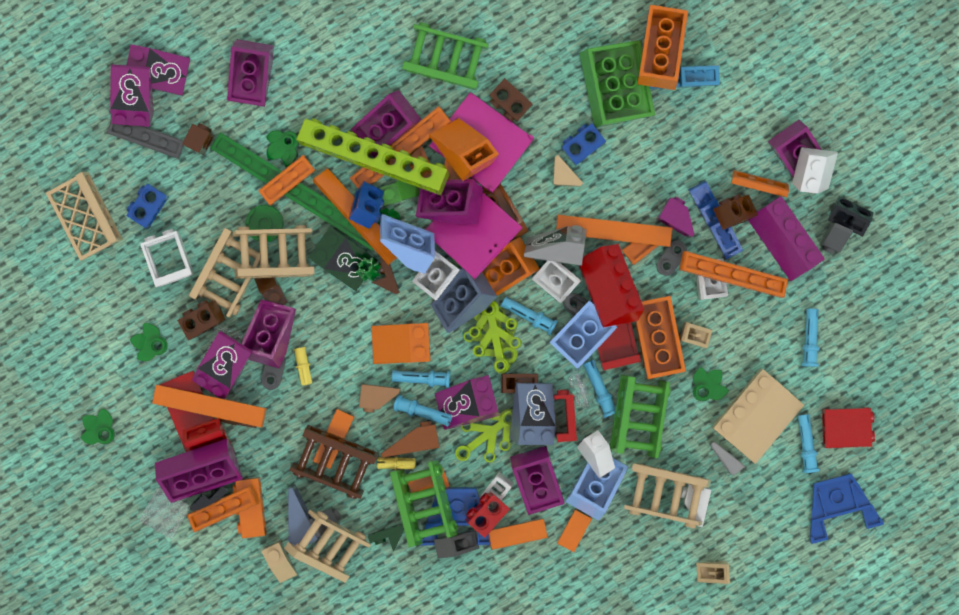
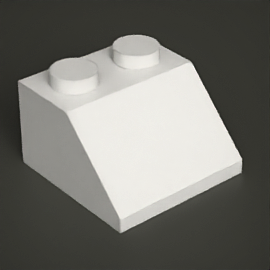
[792,147,838,193]
[412,251,460,300]

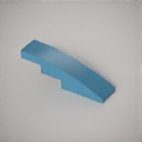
[650,65,720,89]

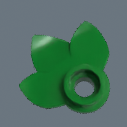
[266,130,299,167]
[130,323,168,362]
[693,367,729,401]
[80,409,115,445]

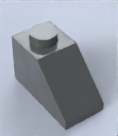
[820,223,853,255]
[308,506,342,537]
[434,530,479,558]

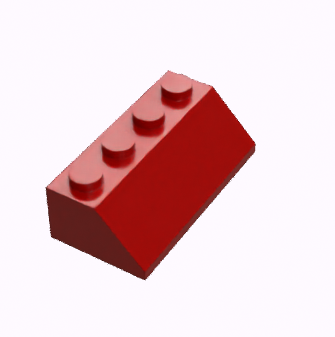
[579,244,644,328]

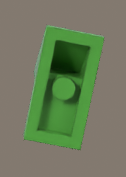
[379,181,419,207]

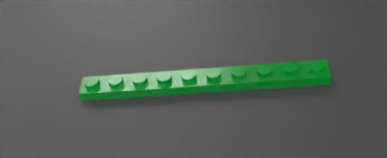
[210,132,374,251]

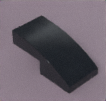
[188,486,228,511]

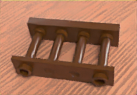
[289,425,379,499]

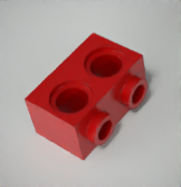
[465,491,510,538]

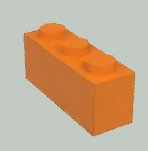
[233,477,267,538]

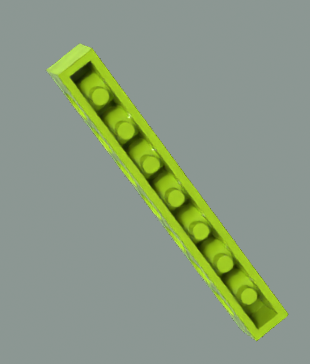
[296,118,450,195]

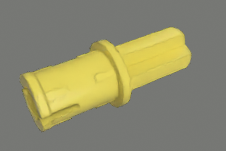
[294,347,312,386]
[377,456,416,471]

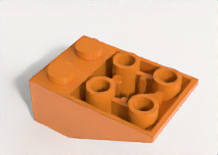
[429,118,499,181]

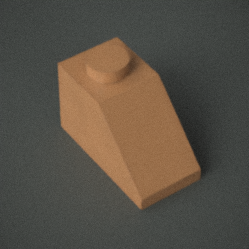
[359,384,401,413]

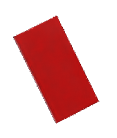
[160,370,214,452]

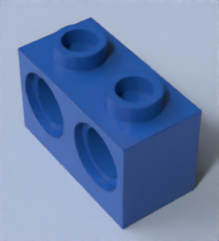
[561,123,606,166]
[349,181,384,229]
[126,183,169,229]

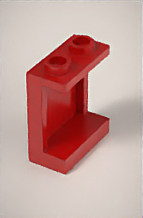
[598,322,641,371]
[553,389,577,442]
[822,407,875,448]
[183,418,235,452]

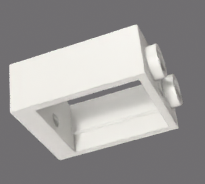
[140,229,194,287]

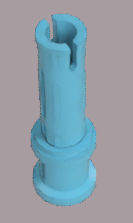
[501,296,558,336]
[801,309,819,367]
[583,360,615,418]
[392,370,450,388]
[393,395,452,427]
[798,414,820,473]

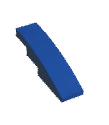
[688,181,743,260]

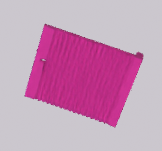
[429,92,534,193]
[423,192,522,279]

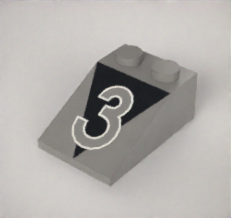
[524,225,587,266]

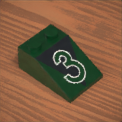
[308,227,378,291]

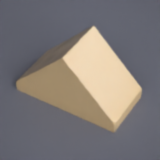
[553,155,583,187]
[679,322,712,348]
[696,561,730,584]

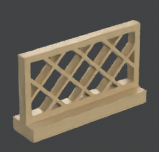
[46,172,123,261]

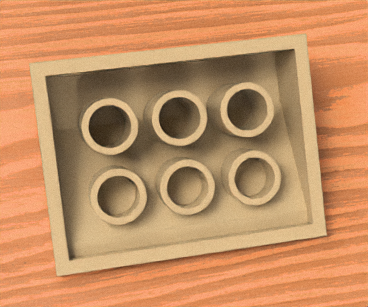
[711,369,804,464]

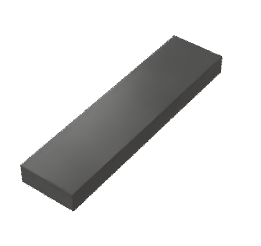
[107,121,184,159]

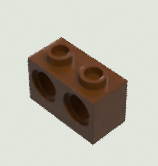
[489,78,533,122]
[182,123,215,155]
[713,194,758,230]
[177,300,226,341]

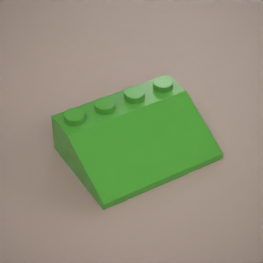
[579,40,655,128]

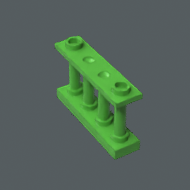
[402,22,489,90]
[610,375,671,458]
[390,460,458,548]

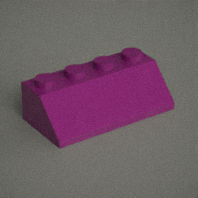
[748,196,825,282]
[155,439,243,503]

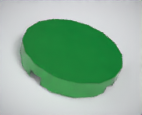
[245,204,284,242]

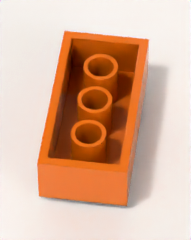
[637,5,688,90]
[635,296,686,379]

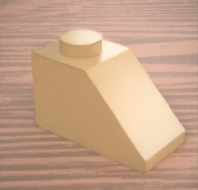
[262,540,298,583]

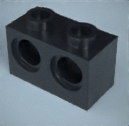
[828,196,874,237]

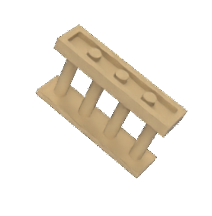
[233,225,314,279]
[189,228,261,318]
[624,463,711,528]
[284,510,371,583]

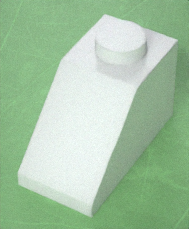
[577,430,615,478]
[681,484,711,527]

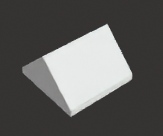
[696,258,728,300]
[532,260,581,303]

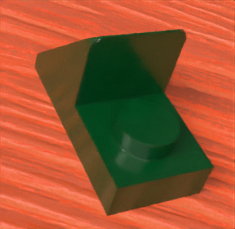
[368,523,404,552]

